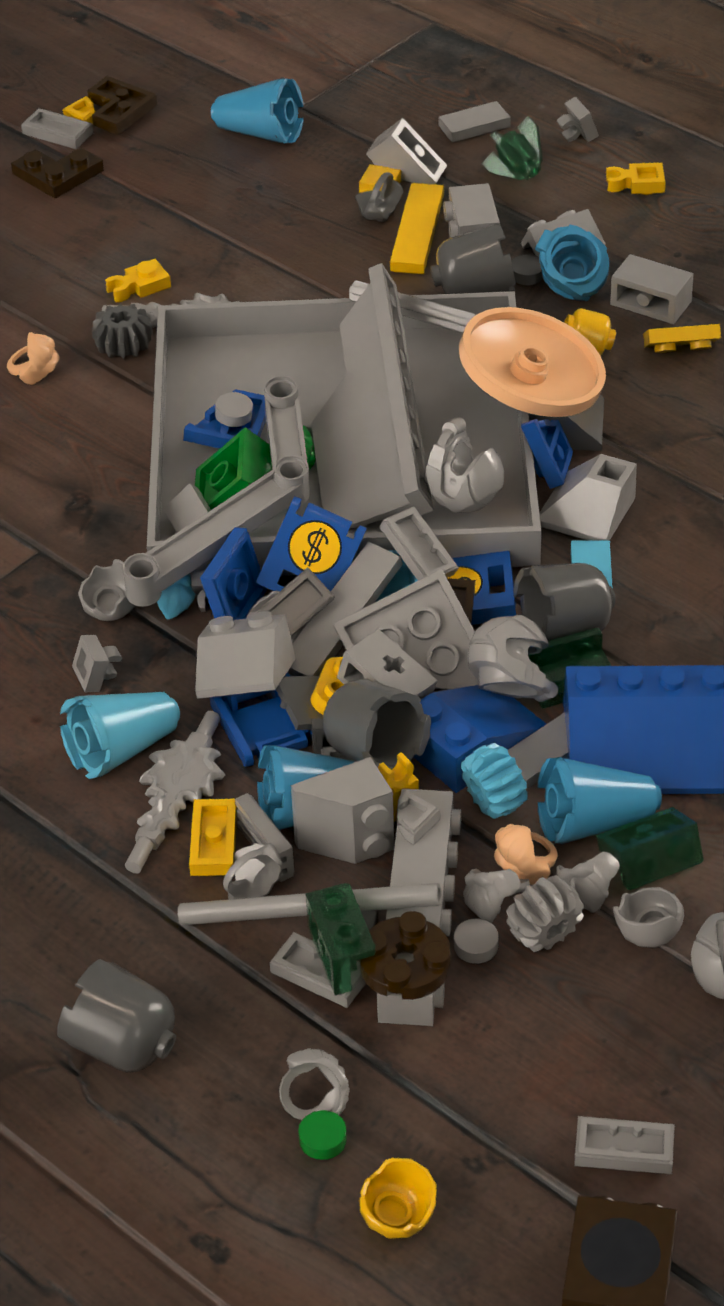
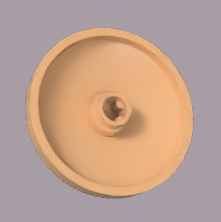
[459,307,606,417]

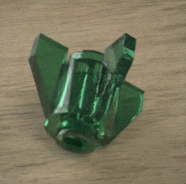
[482,116,543,180]

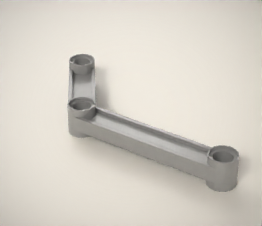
[123,375,310,607]

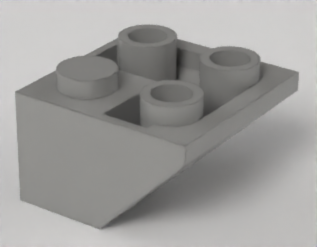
[539,454,637,541]

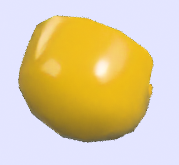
[359,1158,437,1239]

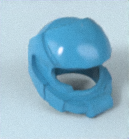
[535,225,609,301]

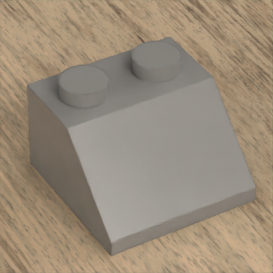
[195,611,296,699]
[291,757,395,864]

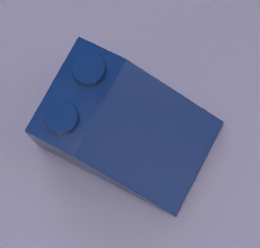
[414,685,546,793]

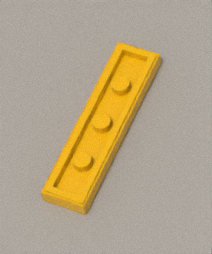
[390,183,444,274]

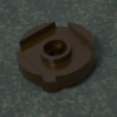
[359,911,451,1000]

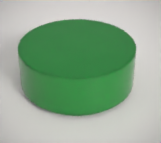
[298,1110,347,1160]

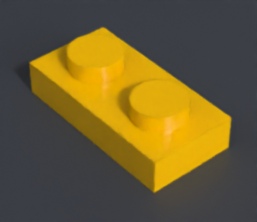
[643,324,721,353]
[189,799,237,876]

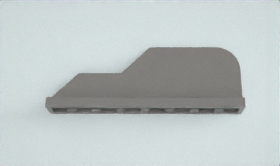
[311,263,434,528]

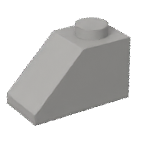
[366,118,447,184]

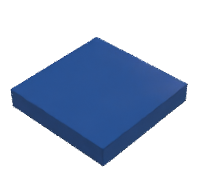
[200,527,267,620]

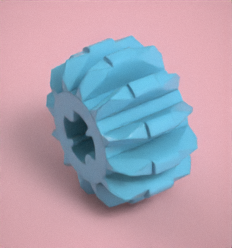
[461,743,528,819]

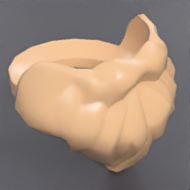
[6,332,60,385]
[494,824,558,885]

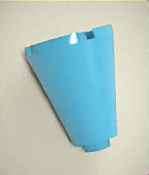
[60,692,180,779]

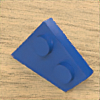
[183,389,266,449]
[520,419,573,489]

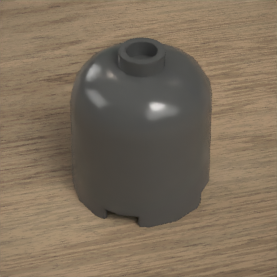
[430,224,516,294]
[513,563,615,644]
[323,679,431,770]
[57,959,177,1073]

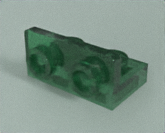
[528,628,612,709]
[596,807,704,890]
[305,883,376,996]

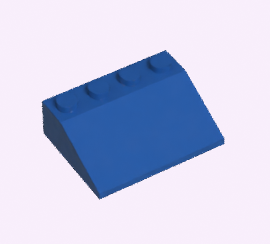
[563,665,724,794]

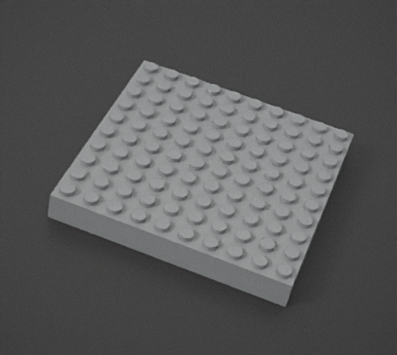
[147,291,541,576]

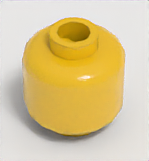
[564,308,616,356]

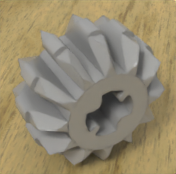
[506,875,584,952]

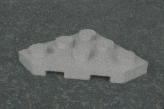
[333,569,479,691]

